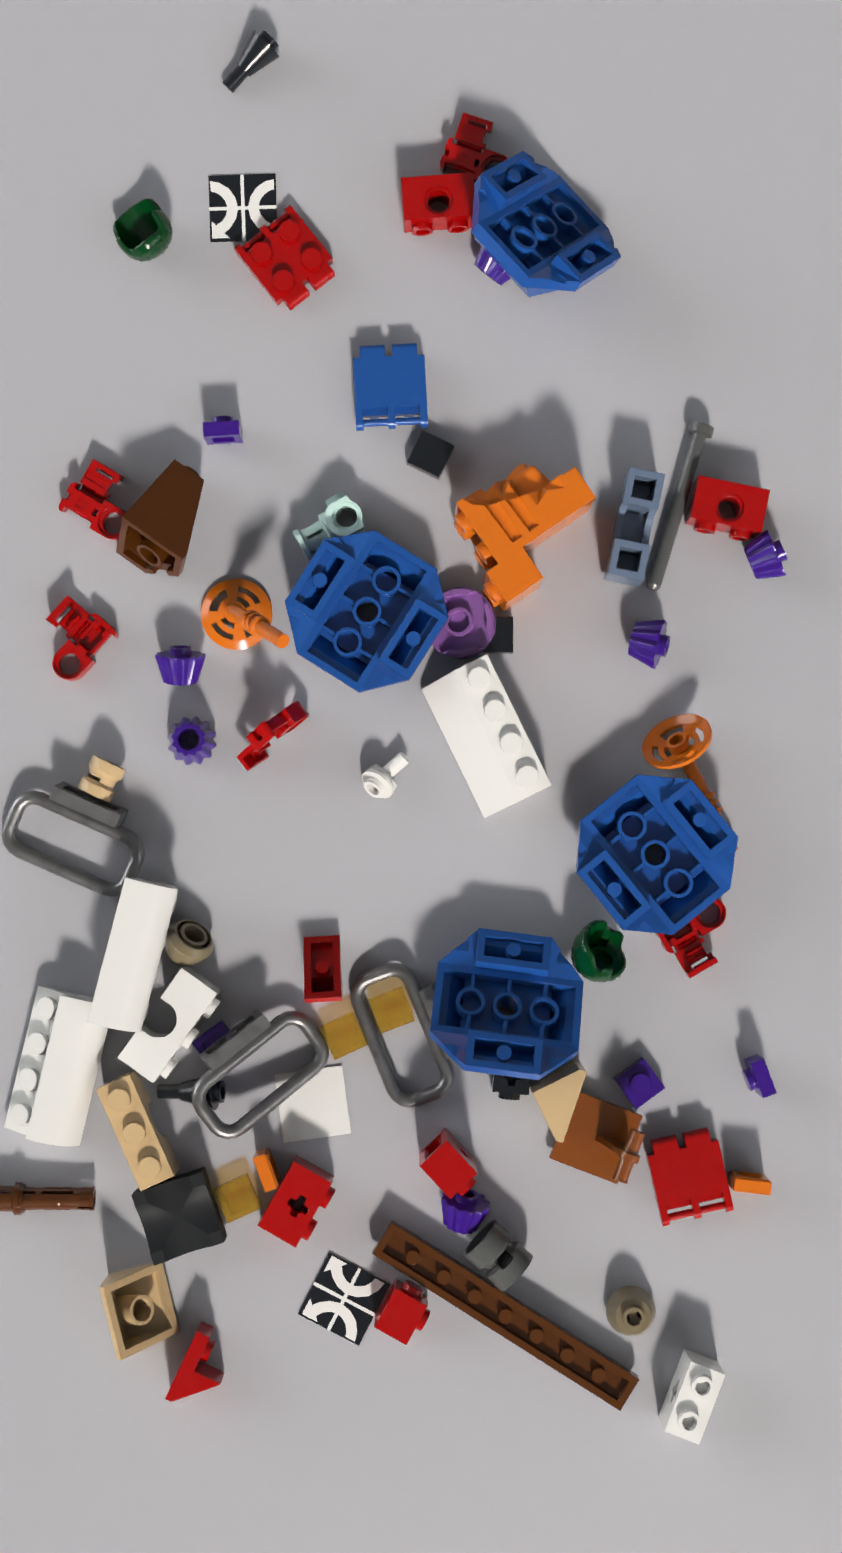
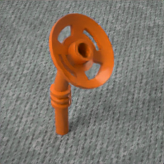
[201,578,289,650]
[642,714,738,850]

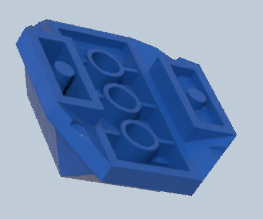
[471,151,621,297]
[285,530,448,693]
[576,775,738,935]
[429,928,584,1080]

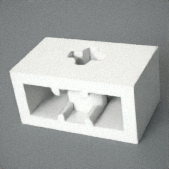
[658,1348,725,1445]

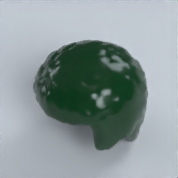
[113,198,173,262]
[571,919,626,982]

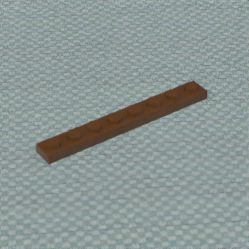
[372,1220,639,1411]

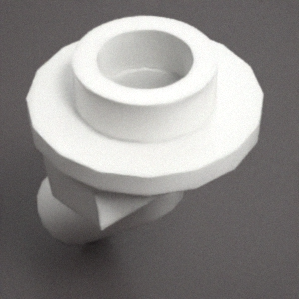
[362,752,409,798]

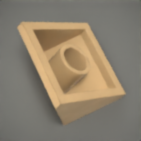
[530,1060,587,1143]
[99,1263,180,1360]

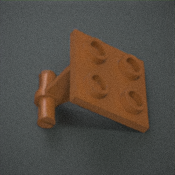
[549,1091,646,1184]

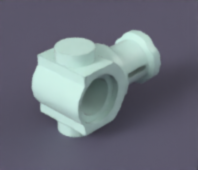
[292,492,366,559]

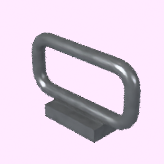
[1,781,145,897]
[350,963,455,1108]
[191,1010,329,1139]

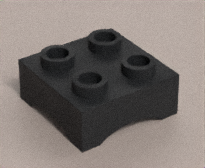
[131,1166,227,1266]

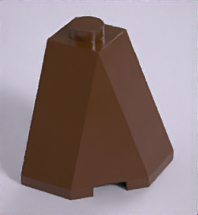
[116,459,204,577]

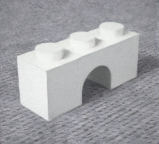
[117,966,221,1083]

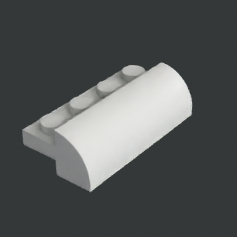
[87,877,178,1032]
[4,986,108,1147]

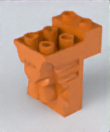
[453,463,596,612]

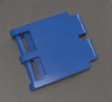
[353,343,428,431]

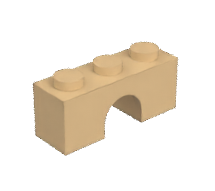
[96,1070,180,1191]

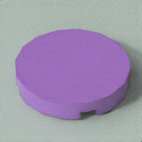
[432,587,496,659]

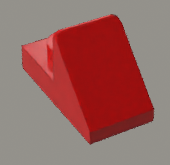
[304,935,343,1003]
[165,1321,224,1402]

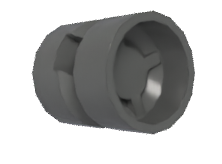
[463,1220,533,1291]

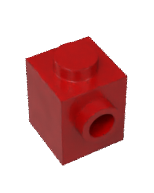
[374,1279,430,1345]

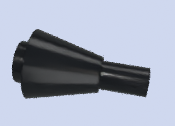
[222,30,279,93]
[157,1078,226,1110]

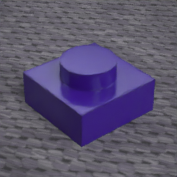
[202,416,243,445]
[742,1054,777,1098]
[613,1057,665,1109]

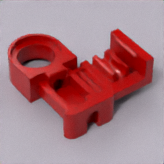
[440,112,508,184]
[59,459,126,540]
[46,595,119,681]
[237,700,310,771]
[655,899,726,978]

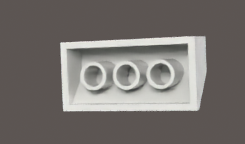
[421,654,551,818]

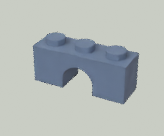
[603,467,665,587]

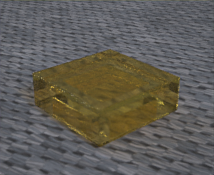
[368,986,415,1034]
[319,1011,368,1060]
[213,1173,262,1223]

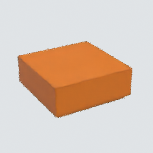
[253,1147,281,1193]
[728,1170,772,1195]

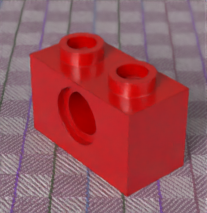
[401,172,474,236]
[685,475,770,542]

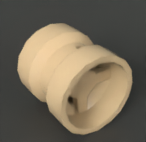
[78,755,126,803]

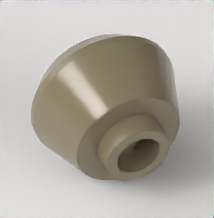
[166,920,214,967]
[606,1286,656,1336]

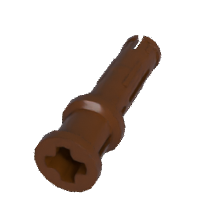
[0,1182,96,1215]

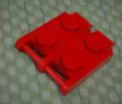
[233,205,335,311]
[646,1127,734,1226]

